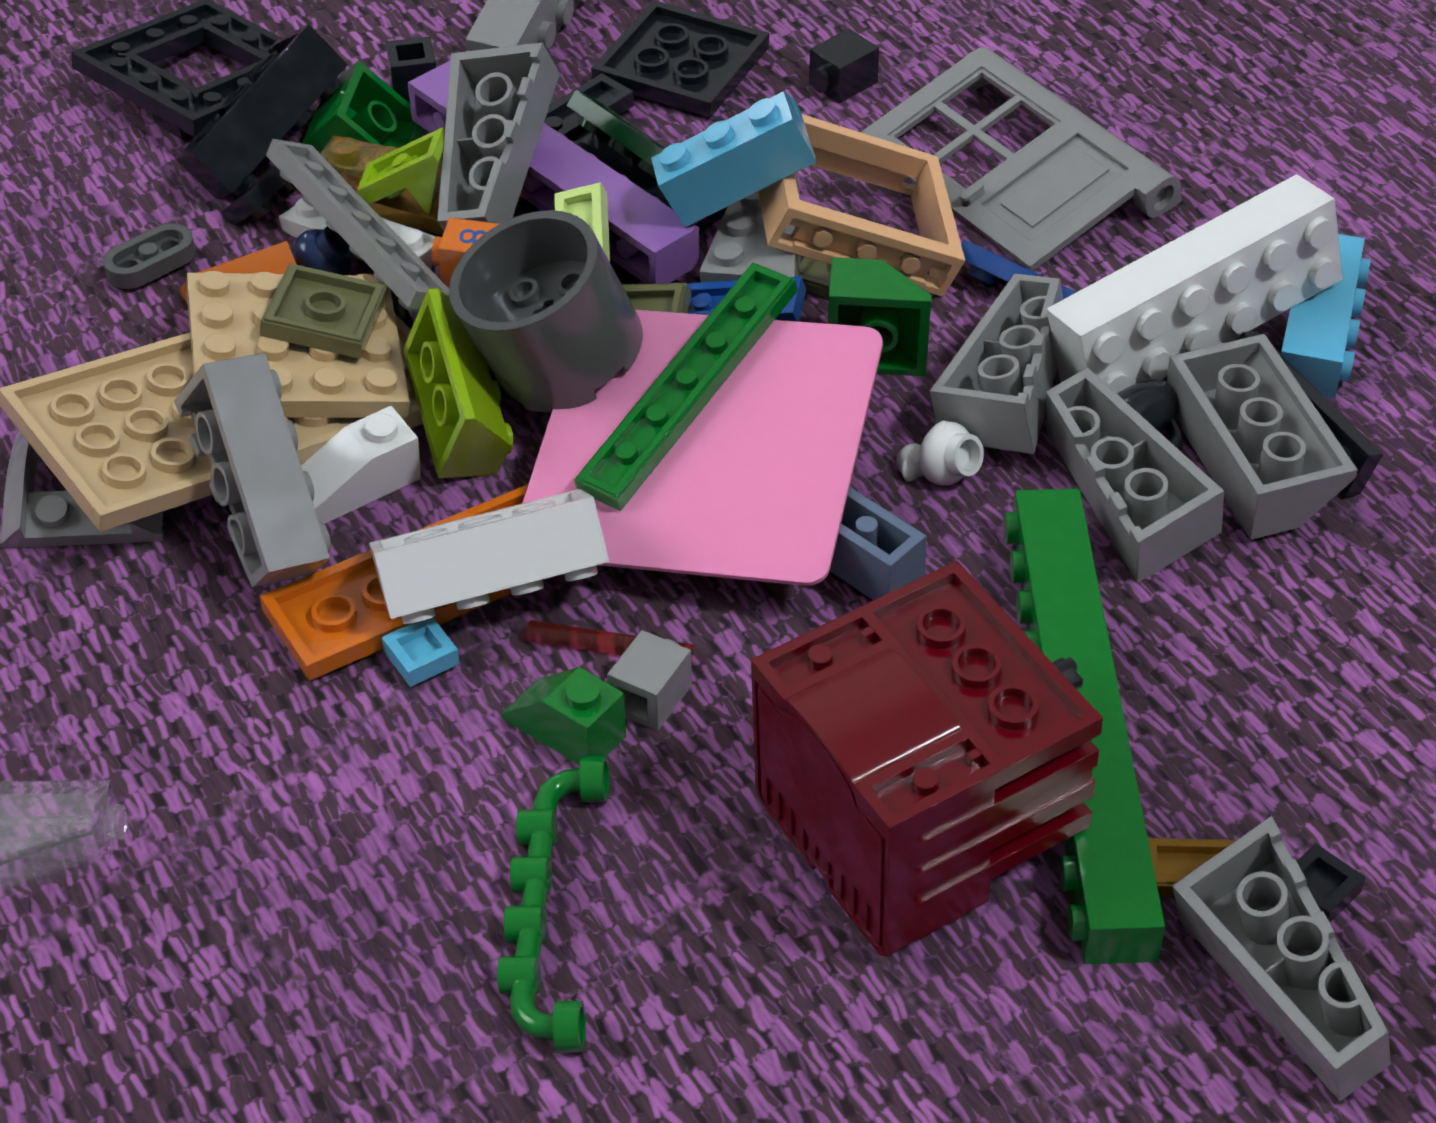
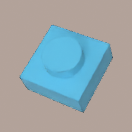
[382,617,460,687]

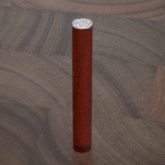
[526,620,694,662]

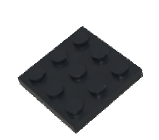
[591,0,769,118]

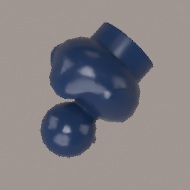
[290,226,354,275]

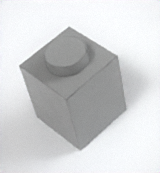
[607,630,692,731]

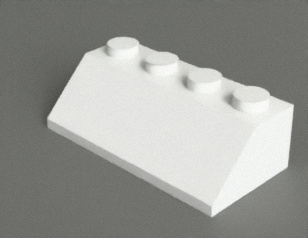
[369,489,610,624]

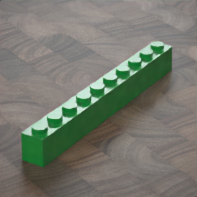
[1003,488,1165,965]

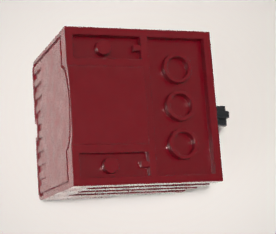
[751,561,1103,956]

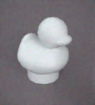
[896,420,984,486]

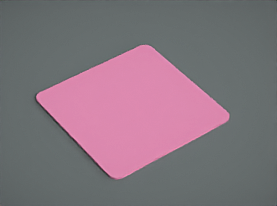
[523,310,883,586]

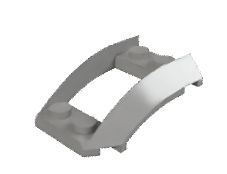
[0,430,164,549]

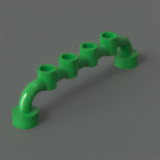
[497,755,610,1053]

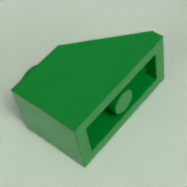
[502,667,626,766]

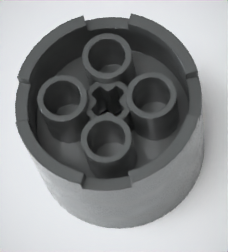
[449,210,643,412]

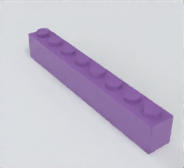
[408,60,700,284]

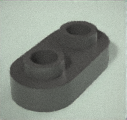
[103,223,196,289]

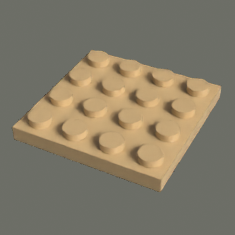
[186,271,410,418]

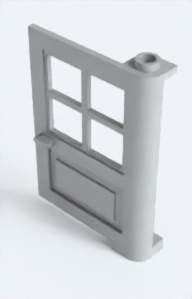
[861,47,1182,271]

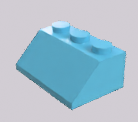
[651,91,817,228]

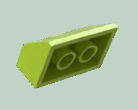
[403,288,513,478]

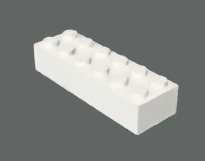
[1046,174,1343,393]

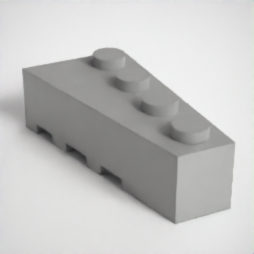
[465,0,587,51]
[437,42,560,231]
[699,172,801,322]
[1046,367,1224,583]
[1173,816,1391,1101]

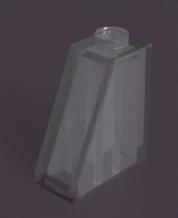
[0,780,127,901]

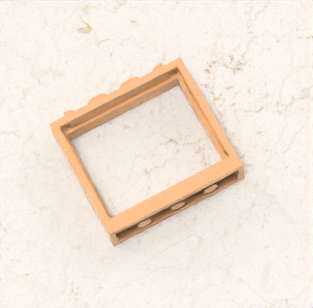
[758,114,965,297]

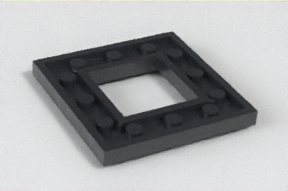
[71,0,282,136]

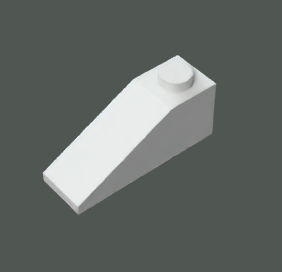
[301,406,421,524]

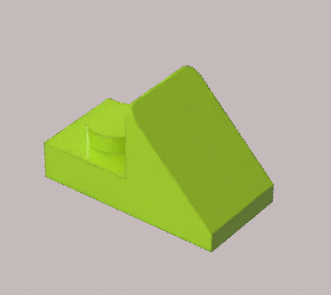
[357,127,445,214]

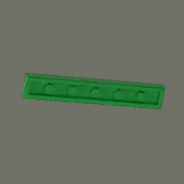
[574,262,798,511]

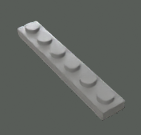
[266,139,450,314]

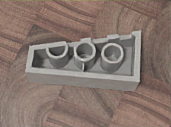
[930,274,1064,454]
[174,353,331,588]

